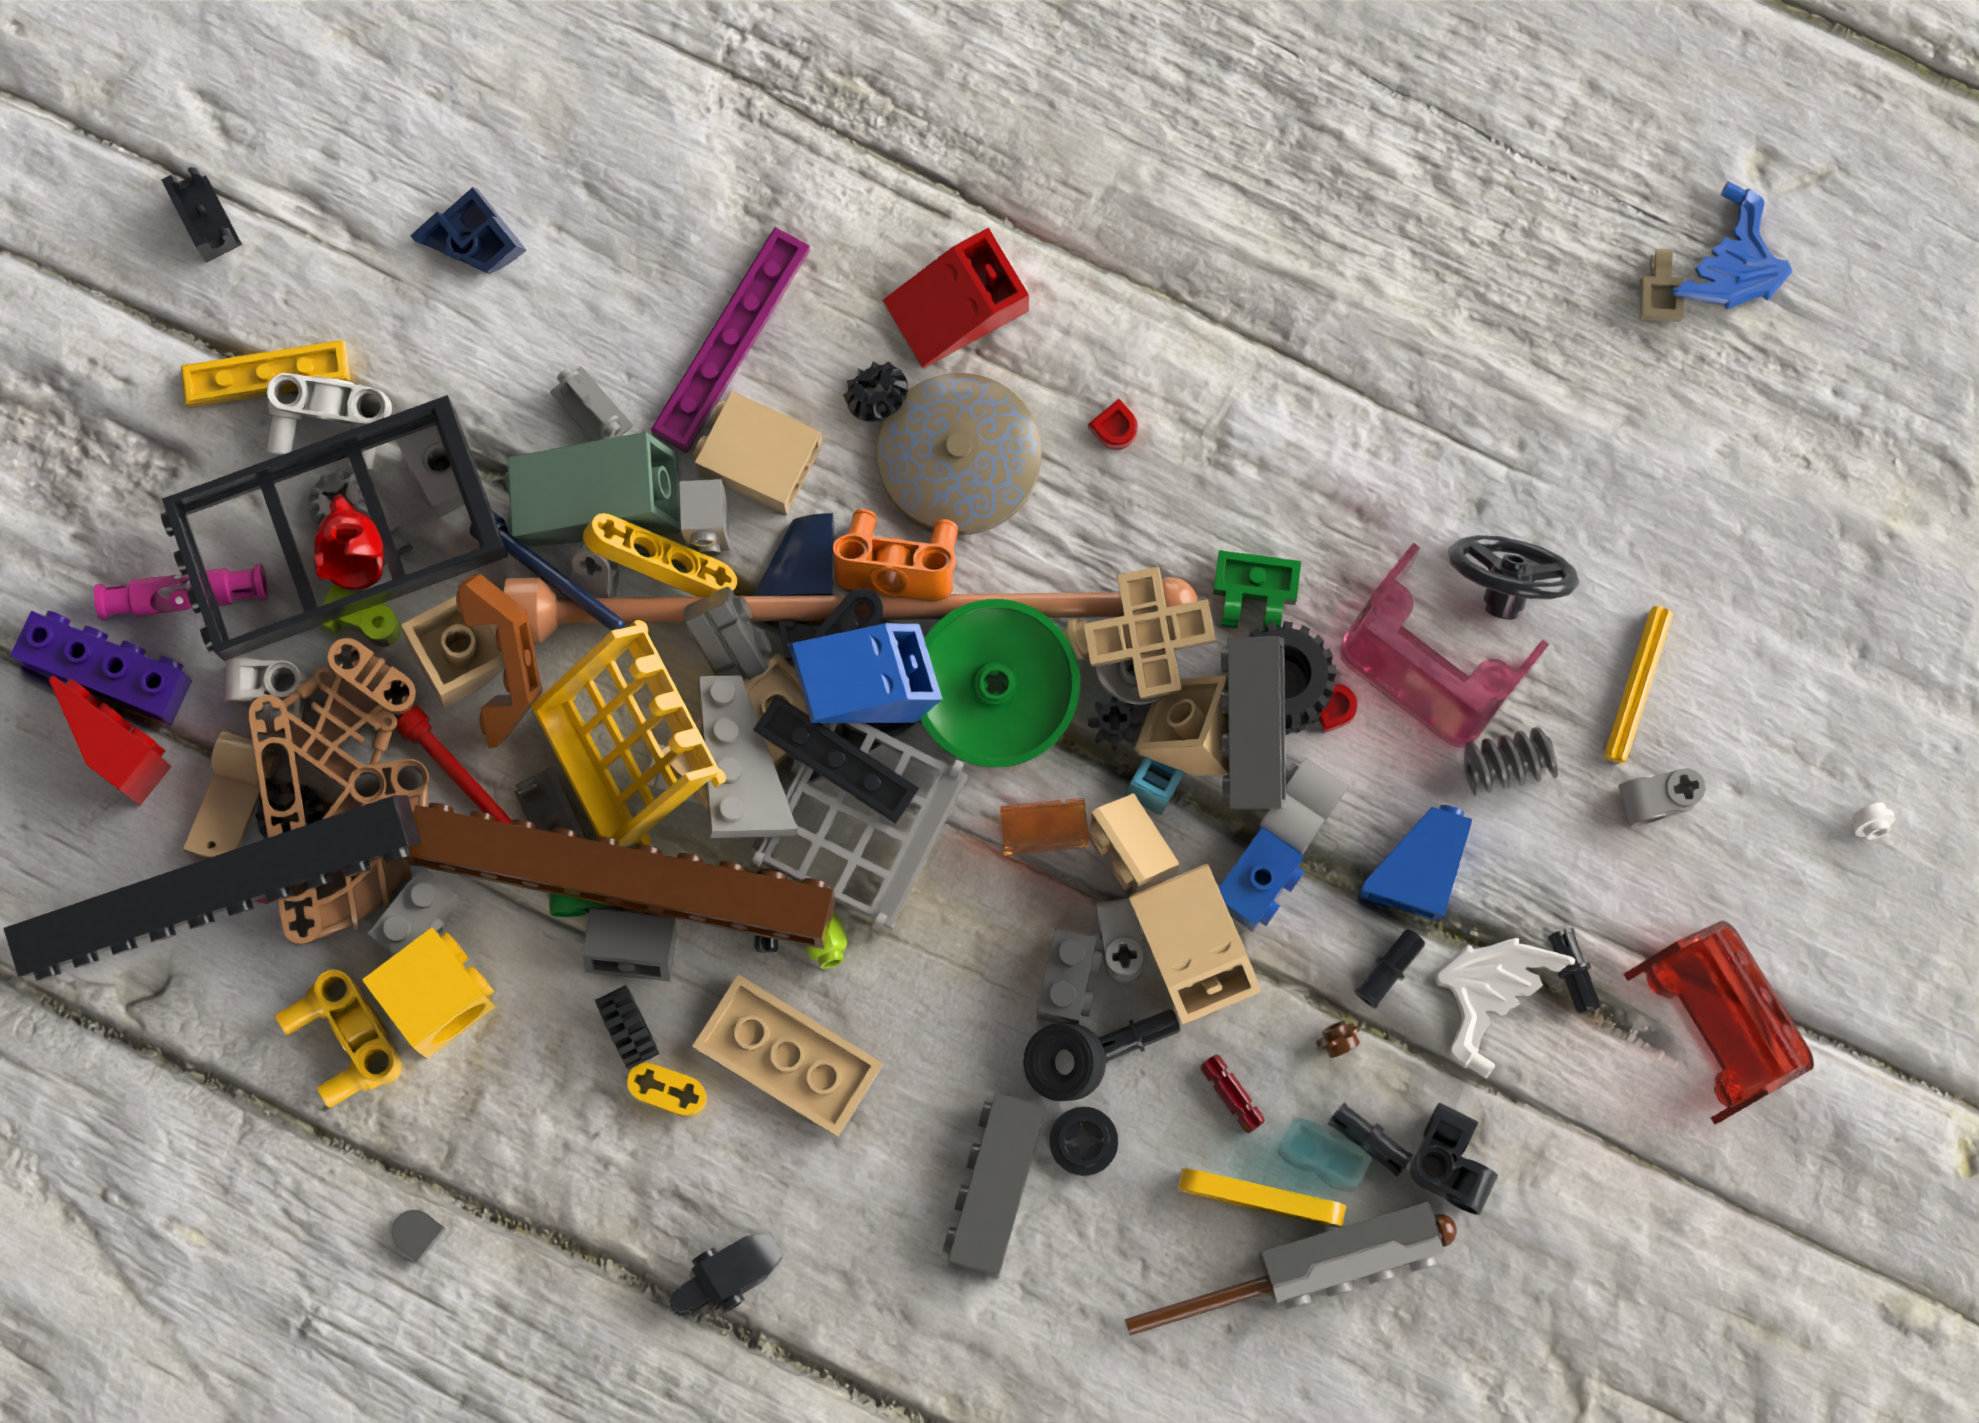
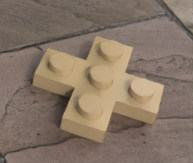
[1083,567,1216,700]

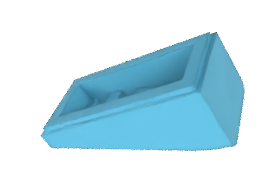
[1125,757,1185,815]

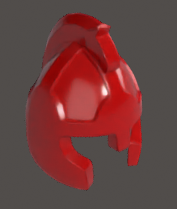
[314,494,384,590]

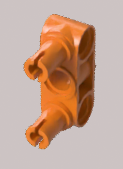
[833,509,958,601]

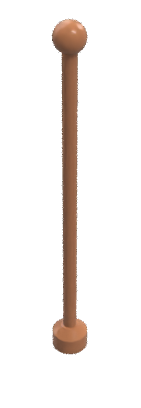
[504,577,1198,645]

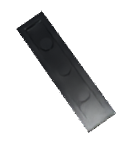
[753,695,919,825]

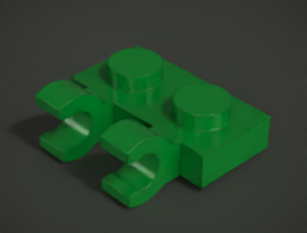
[1213,550,1302,630]

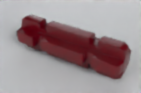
[1200,1054,1265,1133]

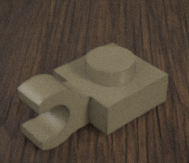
[1639,249,1684,322]

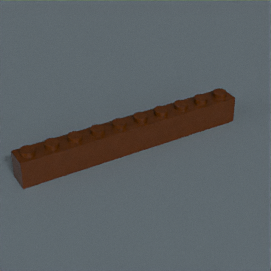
[405,802,836,949]

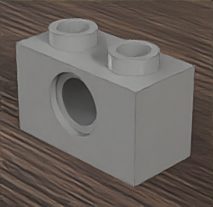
[396,425,483,518]

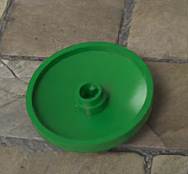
[919,599,1080,768]

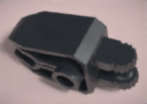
[669,1233,784,1318]

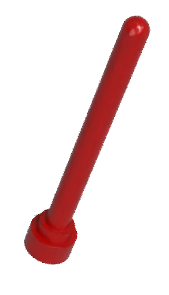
[395,706,512,824]

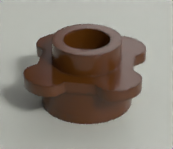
[1316,1021,1360,1058]

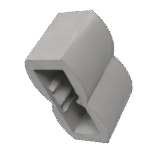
[1256,757,1348,855]

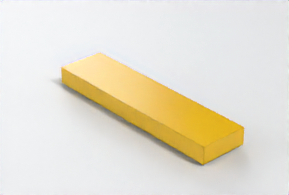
[181,340,350,408]

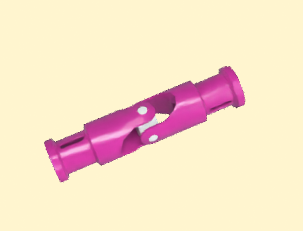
[94,563,268,621]

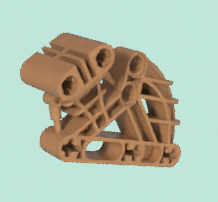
[249,638,429,944]

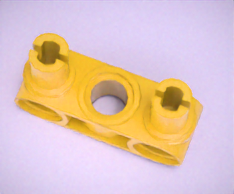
[274,970,402,1108]

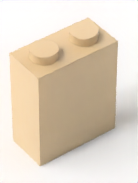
[693,391,823,515]

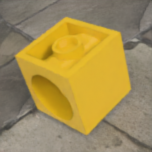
[362,927,496,1059]

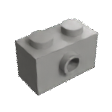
[367,867,463,955]

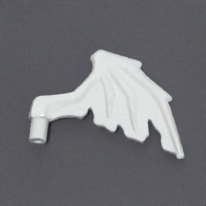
[1435,938,1575,1079]

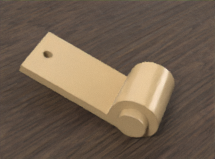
[183,730,279,859]

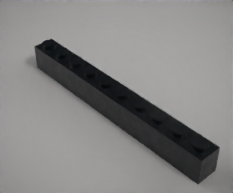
[3,795,422,981]

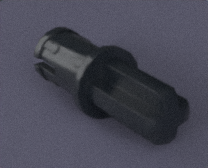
[1548,928,1600,1014]
[1354,929,1425,1009]
[1098,1009,1181,1063]

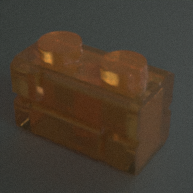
[1000,798,1089,856]

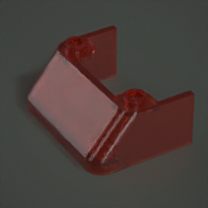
[1623,921,1814,1125]

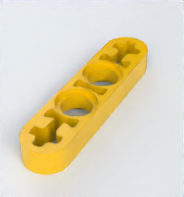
[583,513,737,597]
[1177,1168,1347,1228]

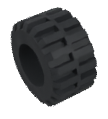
[1249,621,1336,735]

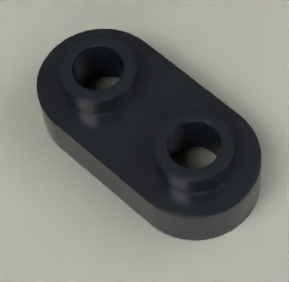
[814,589,884,638]

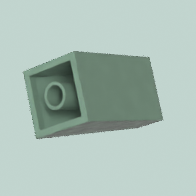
[505,432,682,547]

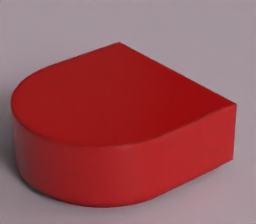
[1088,399,1138,450]
[1318,684,1358,733]

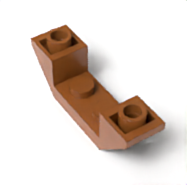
[456,574,543,748]

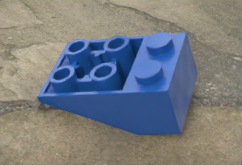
[789,623,942,723]

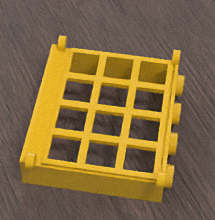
[531,620,726,847]

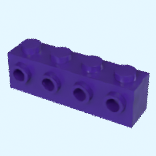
[10,610,192,726]

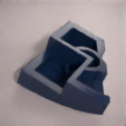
[410,187,527,274]
[754,513,835,596]

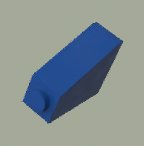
[1358,805,1473,922]

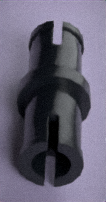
[1327,1102,1413,1177]

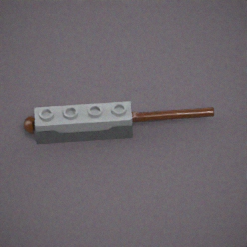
[1125,1202,1457,1336]

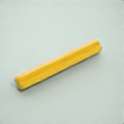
[1604,606,1673,764]

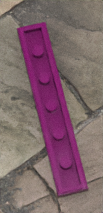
[650,227,811,453]

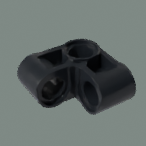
[1410,1102,1498,1215]

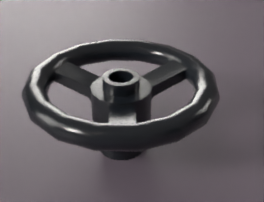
[1448,535,1579,620]

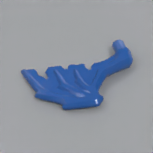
[1671,181,1792,310]

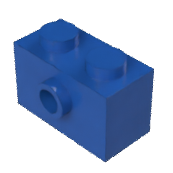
[1219,827,1305,932]

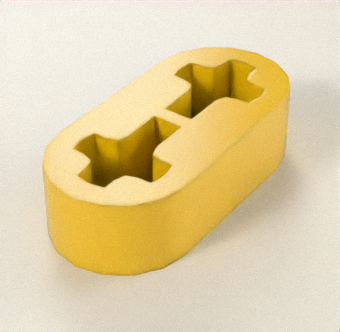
[627,1062,707,1118]

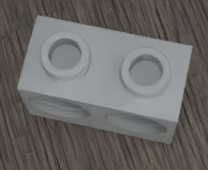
[679,479,730,557]

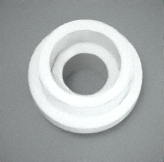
[1853,803,1896,840]

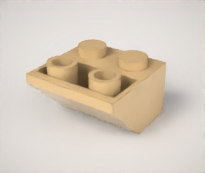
[1088,793,1180,894]

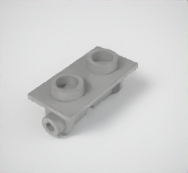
[550,366,633,441]

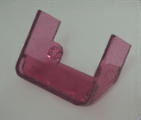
[1339,542,1549,748]

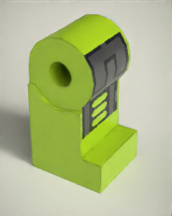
[319,584,402,647]

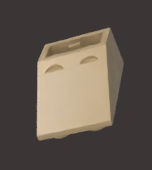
[1128,863,1262,1025]

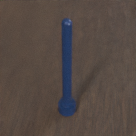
[469,510,625,631]

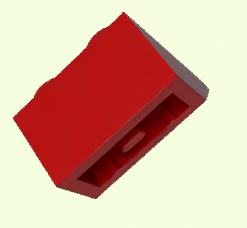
[883,227,1029,369]
[49,675,172,806]

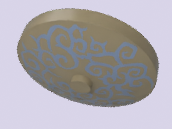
[877,373,1041,535]

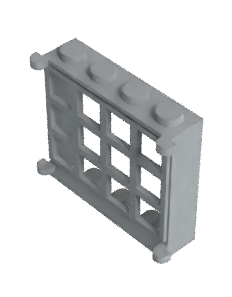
[750,723,969,931]

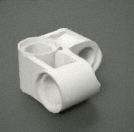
[225,658,309,741]

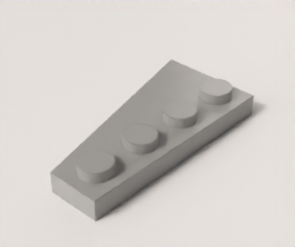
[698,675,797,838]

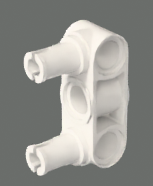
[267,373,392,470]

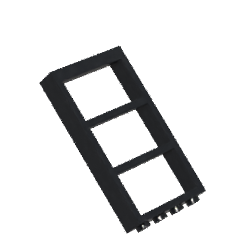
[160,395,509,661]

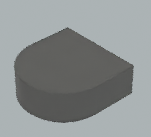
[392,1210,446,1263]

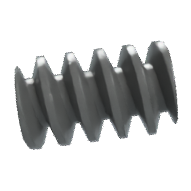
[1464,727,1558,796]

